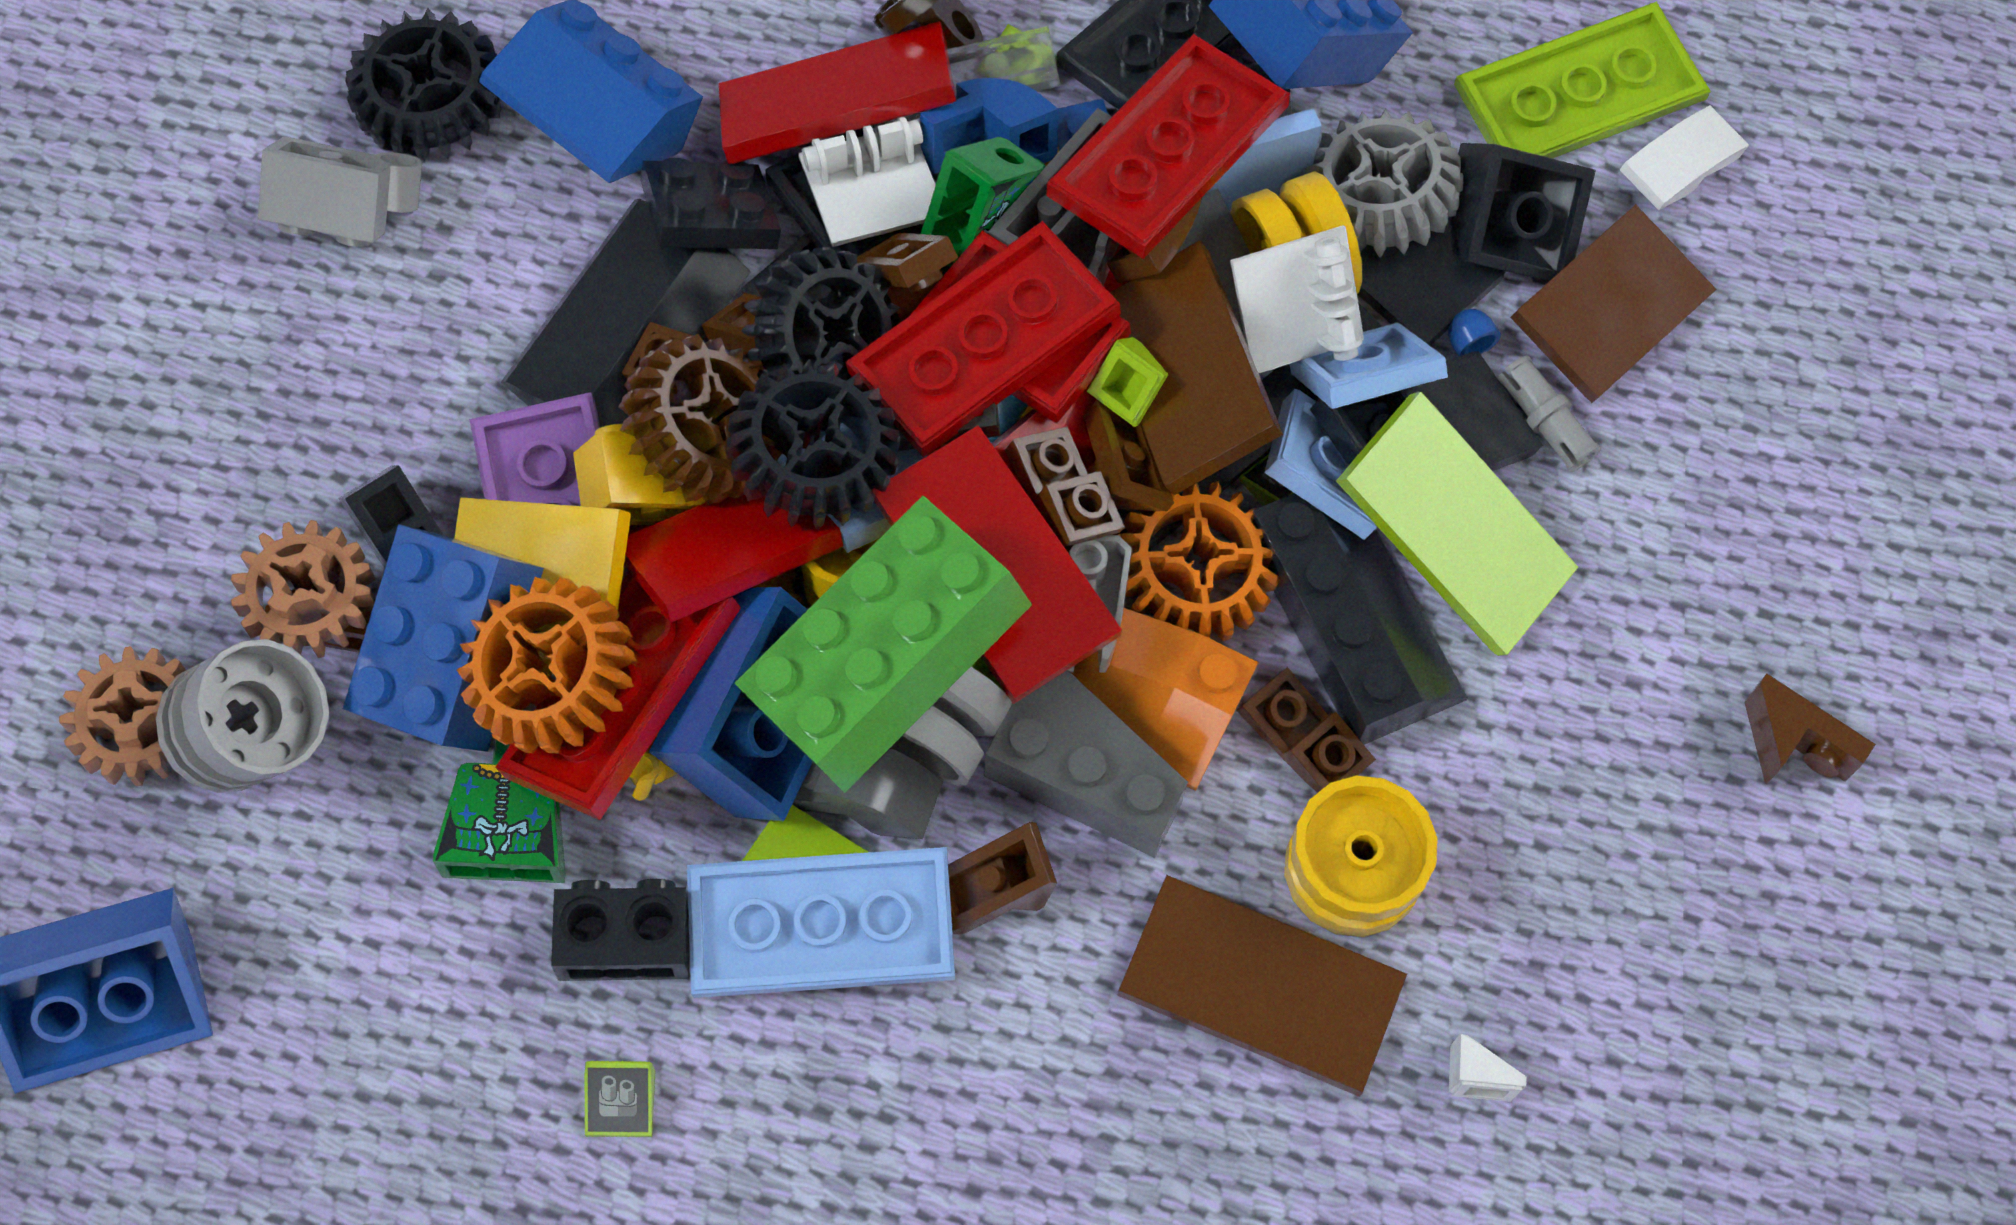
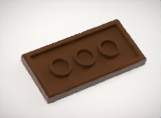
[1110,240,1283,495]
[1117,875,1407,1097]

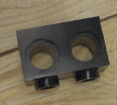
[551,879,690,981]

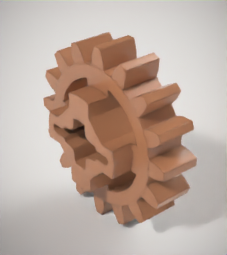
[231,520,376,658]
[59,646,186,786]

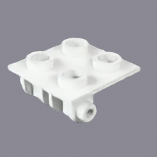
[798,117,936,247]
[1230,225,1364,374]

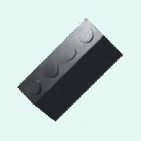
[1252,493,1468,745]

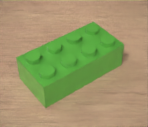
[734,496,1032,793]

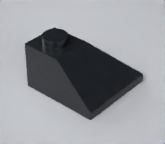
[1451,143,1596,281]

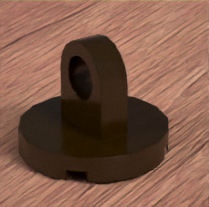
[873,0,983,62]

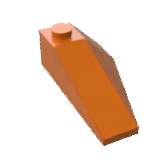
[1070,608,1259,791]

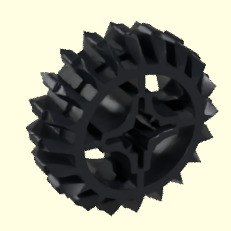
[345,8,502,163]
[741,247,901,392]
[726,359,900,531]

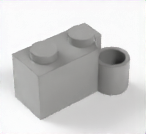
[258,136,423,247]

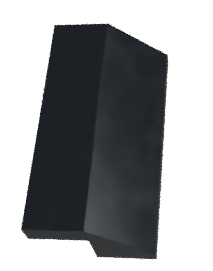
[501,199,751,428]

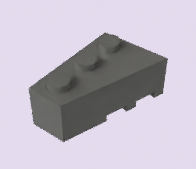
[988,108,1119,286]
[984,670,1188,858]

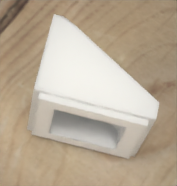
[1449,1034,1526,1102]

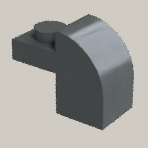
[792,748,943,839]

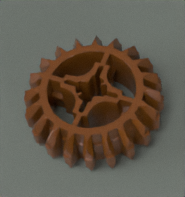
[618,334,782,505]

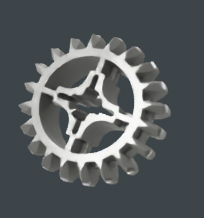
[1304,108,1463,258]

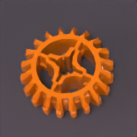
[1118,481,1279,642]
[456,577,637,754]

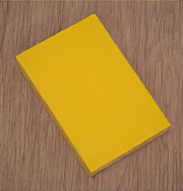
[454,497,631,633]

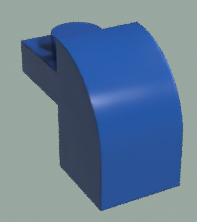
[920,78,1059,174]

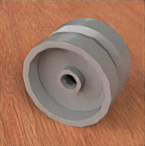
[890,667,1012,786]

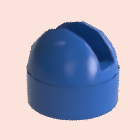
[1448,309,1501,356]

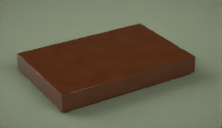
[1510,204,1717,403]

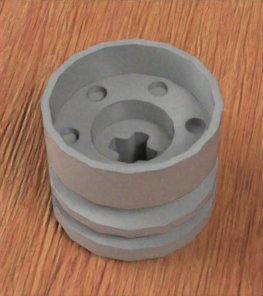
[156,639,329,793]

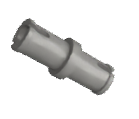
[1497,355,1601,472]

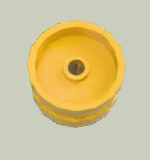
[1230,171,1362,294]
[1284,775,1438,937]

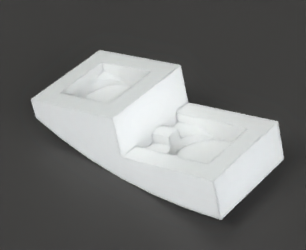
[1620,105,1749,210]

